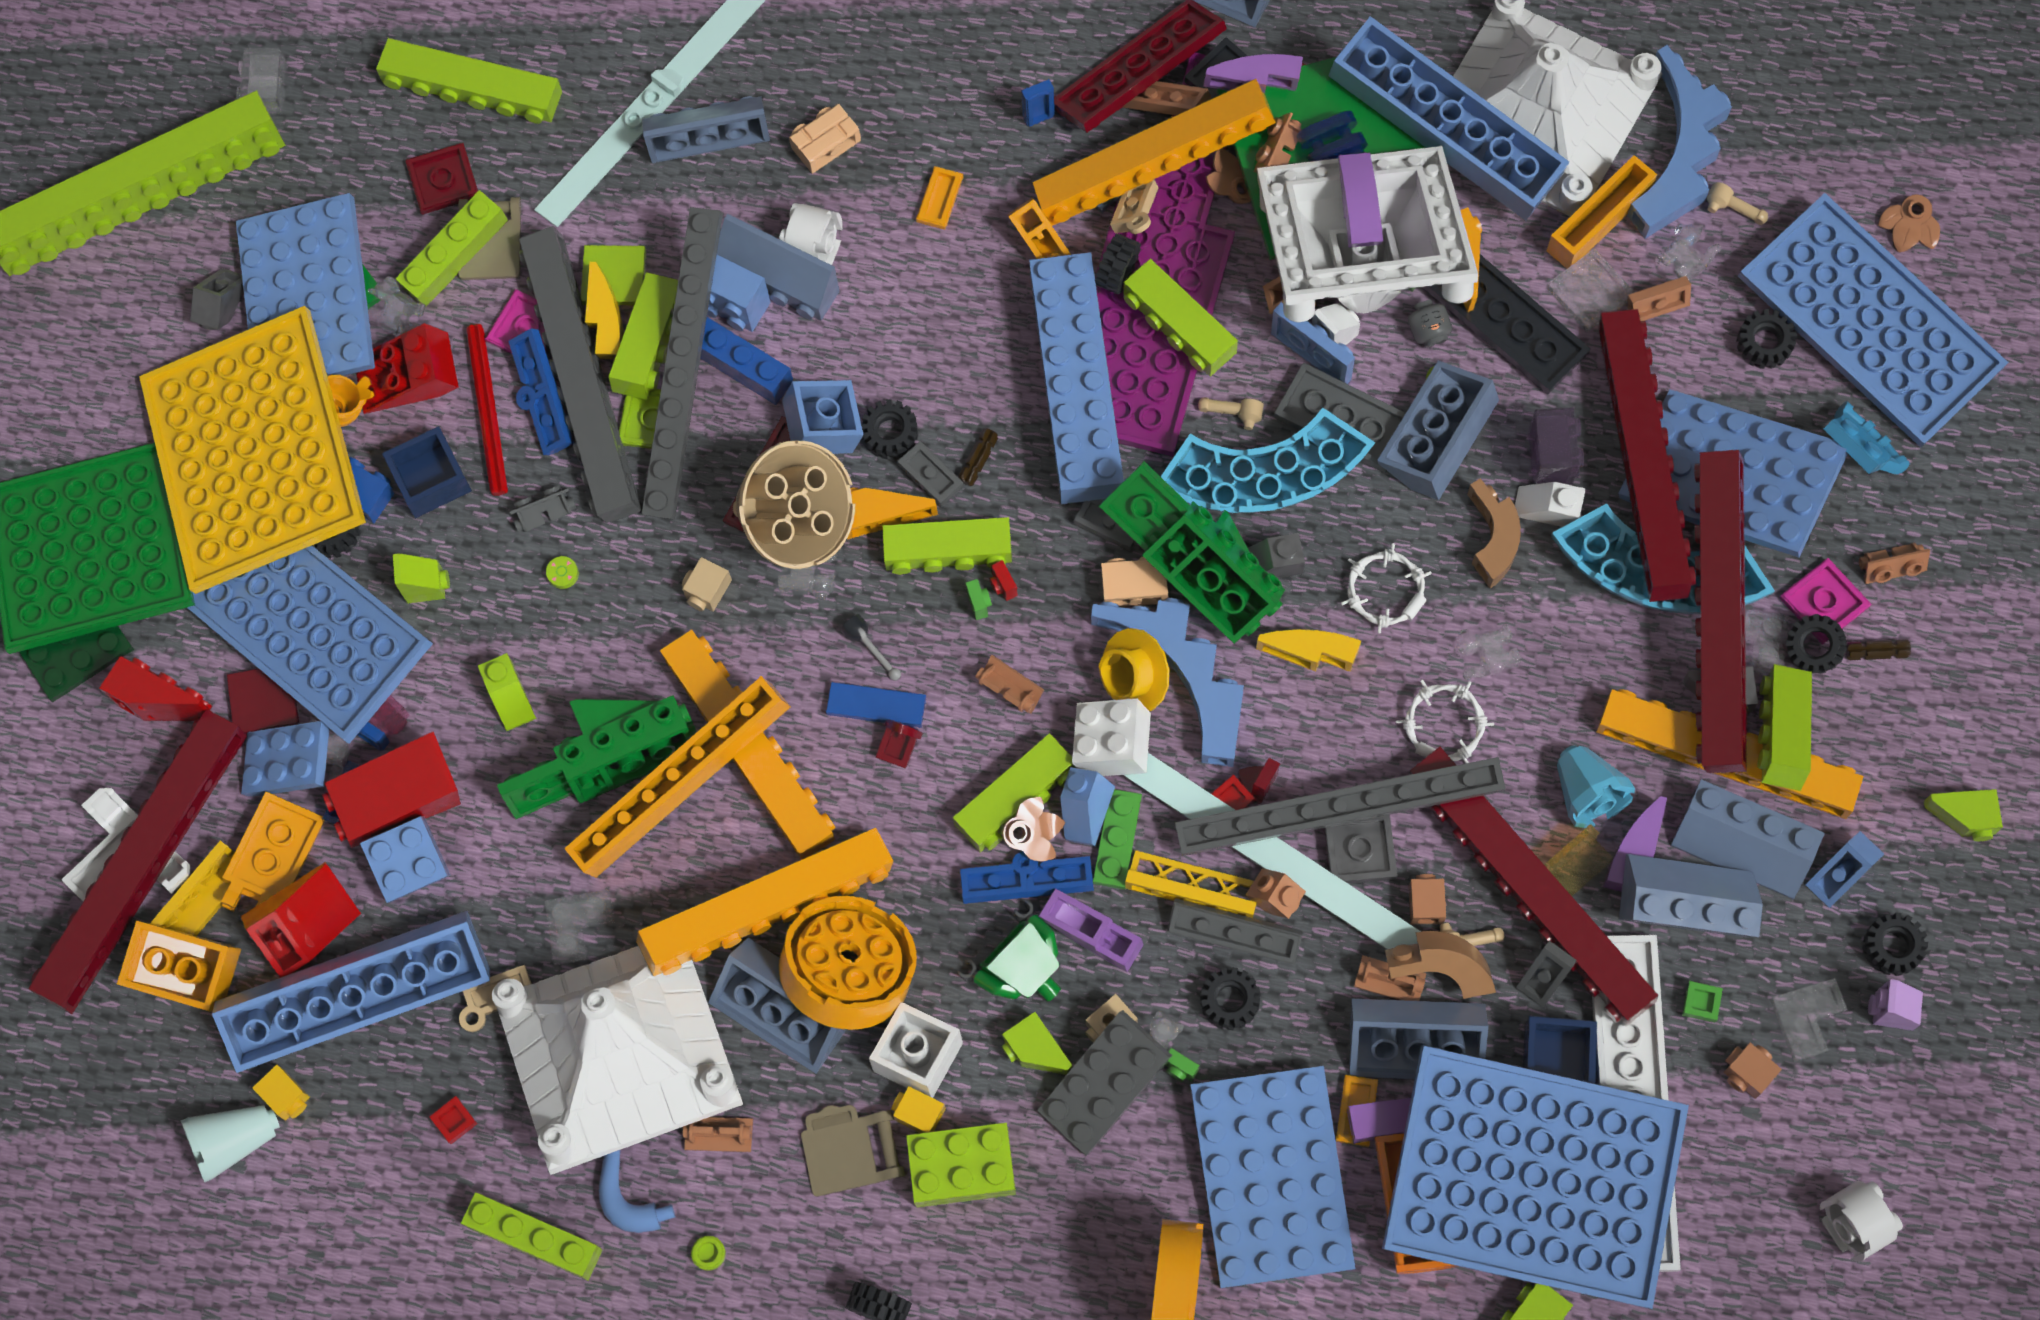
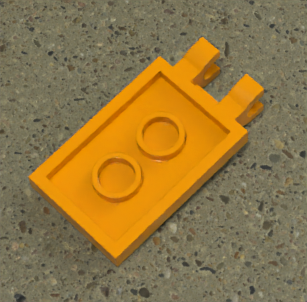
[221,792,326,912]

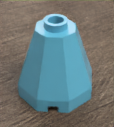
[1557,745,1635,829]

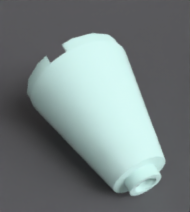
[181,1105,280,1182]

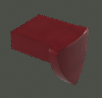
[876,720,923,769]
[1238,758,1281,804]

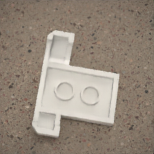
[61,788,190,902]

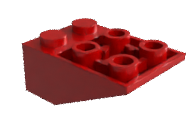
[356,323,459,414]
[99,656,213,721]
[241,862,361,978]

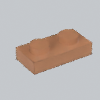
[1628,276,1691,321]

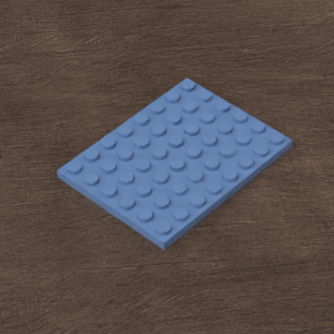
[1382,1046,1689,1309]

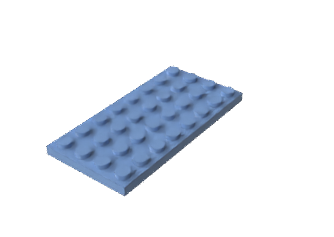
[1738,193,2009,448]
[187,546,433,744]

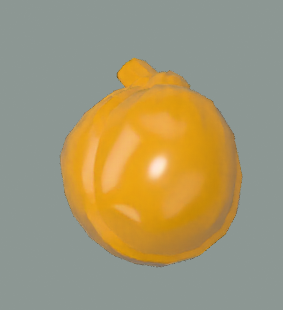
[328,375,374,427]

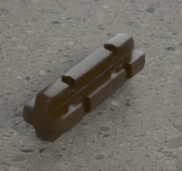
[958,428,998,486]
[1846,639,1911,661]

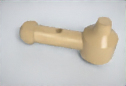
[1706,182,1768,225]
[1198,397,1264,430]
[1440,923,1505,946]

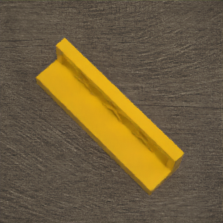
[150,840,235,936]
[1125,850,1256,918]

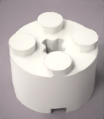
[779,203,842,265]
[1820,1181,1903,1262]

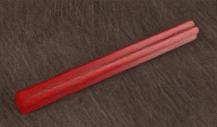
[466,324,508,496]

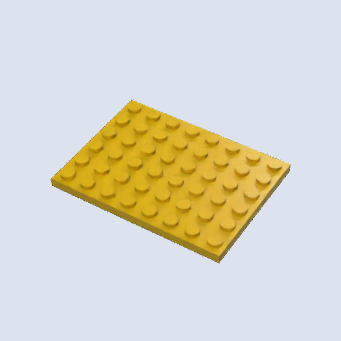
[139,306,366,594]

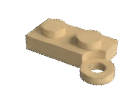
[1110,180,1158,234]
[459,965,532,1032]

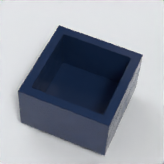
[382,426,472,519]
[1523,1016,1597,1084]

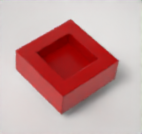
[989,560,1018,601]
[1211,774,1255,810]
[429,1096,478,1144]

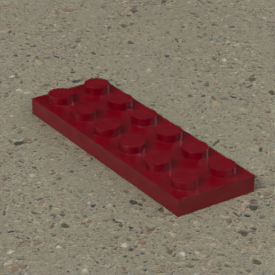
[1054,0,1227,133]

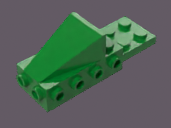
[1099,461,1285,644]
[497,695,697,819]

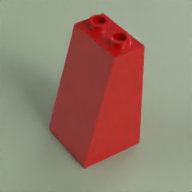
[322,731,461,848]

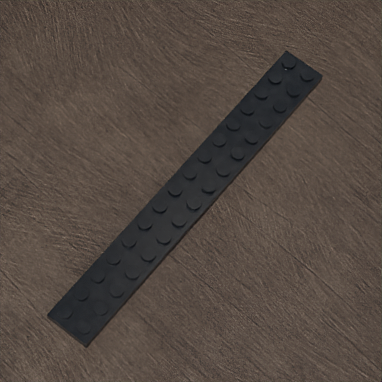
[1184,37,1591,395]

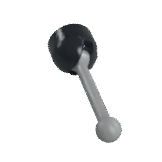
[840,614,901,681]

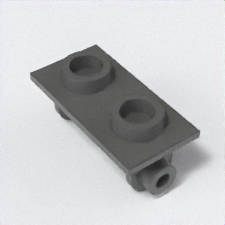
[509,485,576,532]

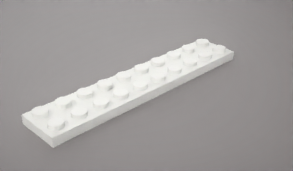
[1592,935,1681,1272]

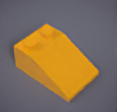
[117,920,241,1011]

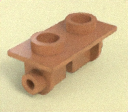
[1253,112,1302,173]
[1859,542,1930,584]
[975,655,1044,714]
[1354,955,1426,1001]
[683,1117,753,1152]

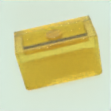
[1544,824,1613,896]

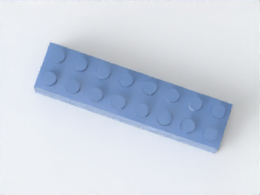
[1328,16,1570,221]
[1029,252,1124,504]
[212,911,490,1073]

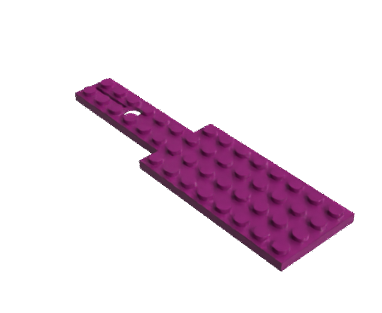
[1095,53,1235,457]

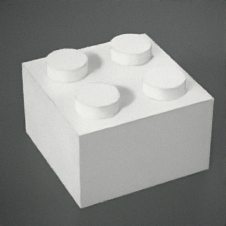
[1072,698,1151,776]
[869,1002,963,1098]

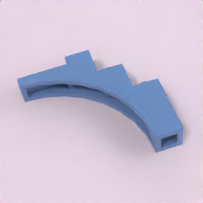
[1627,45,1732,239]
[1091,598,1244,767]

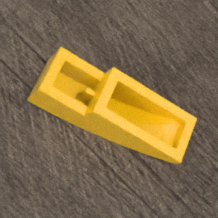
[585,262,624,360]
[1256,629,1361,672]

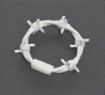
[1341,543,1431,634]
[1396,680,1494,763]

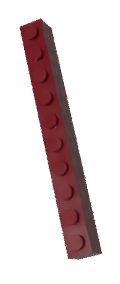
[1598,309,1696,602]
[1694,450,1747,773]
[28,709,247,1014]
[1410,747,1659,1027]

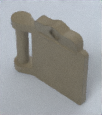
[458,197,521,280]
[801,1105,905,1197]

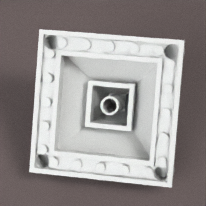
[1453,0,1662,216]
[1257,146,1478,322]
[492,946,743,1175]

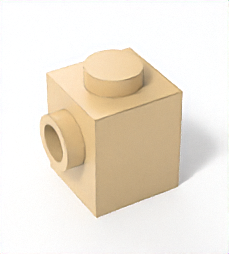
[682,557,732,612]
[1085,994,1138,1043]

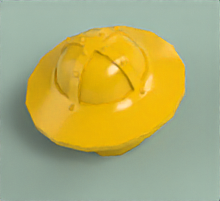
[1098,628,1169,711]

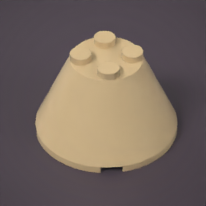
[733,441,855,569]

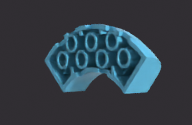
[1161,407,1375,513]
[1551,504,1775,614]

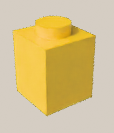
[252,1065,310,1121]
[891,1086,946,1134]

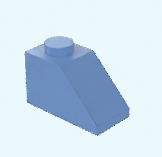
[1060,767,1115,846]
[1805,831,1884,908]

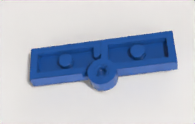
[508,328,574,455]
[960,851,1094,904]

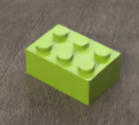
[906,1122,1016,1208]

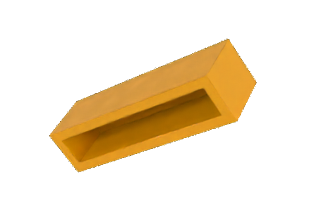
[1546,155,1657,271]

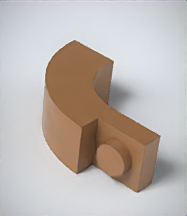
[1467,478,1521,588]
[1385,931,1496,999]

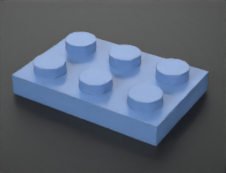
[1271,302,1355,384]
[241,721,329,796]

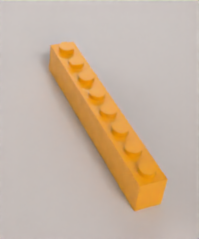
[1032,79,1276,226]
[660,630,836,860]
[564,676,791,878]
[1596,689,1864,819]
[636,828,893,977]

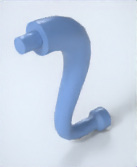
[599,1150,676,1233]

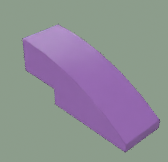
[1203,54,1303,94]
[1338,153,1383,248]
[1603,796,1667,892]
[1039,889,1144,972]
[1347,1098,1411,1144]

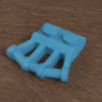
[1824,401,1910,474]

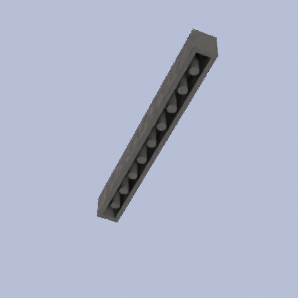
[519,226,642,523]

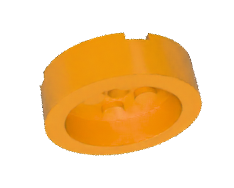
[779,896,917,1030]
[1151,1219,1204,1320]

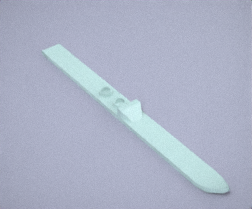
[534,0,765,227]
[1124,753,1421,949]

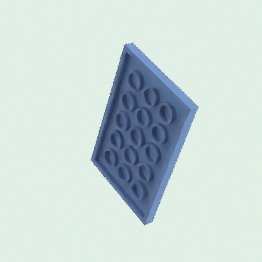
[236,193,375,376]
[1618,389,1848,558]
[1190,1066,1355,1288]

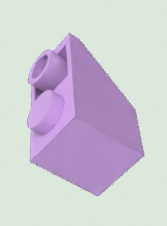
[1868,979,1923,1031]

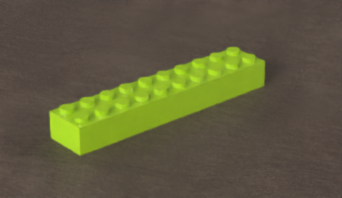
[0,90,286,276]

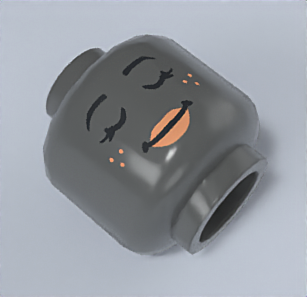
[1408,299,1453,348]

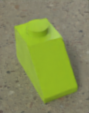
[393,553,450,604]
[478,653,536,731]
[1924,789,2003,842]
[1001,1012,1073,1075]

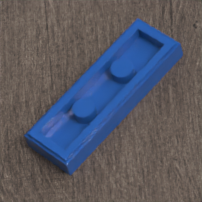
[826,682,926,728]

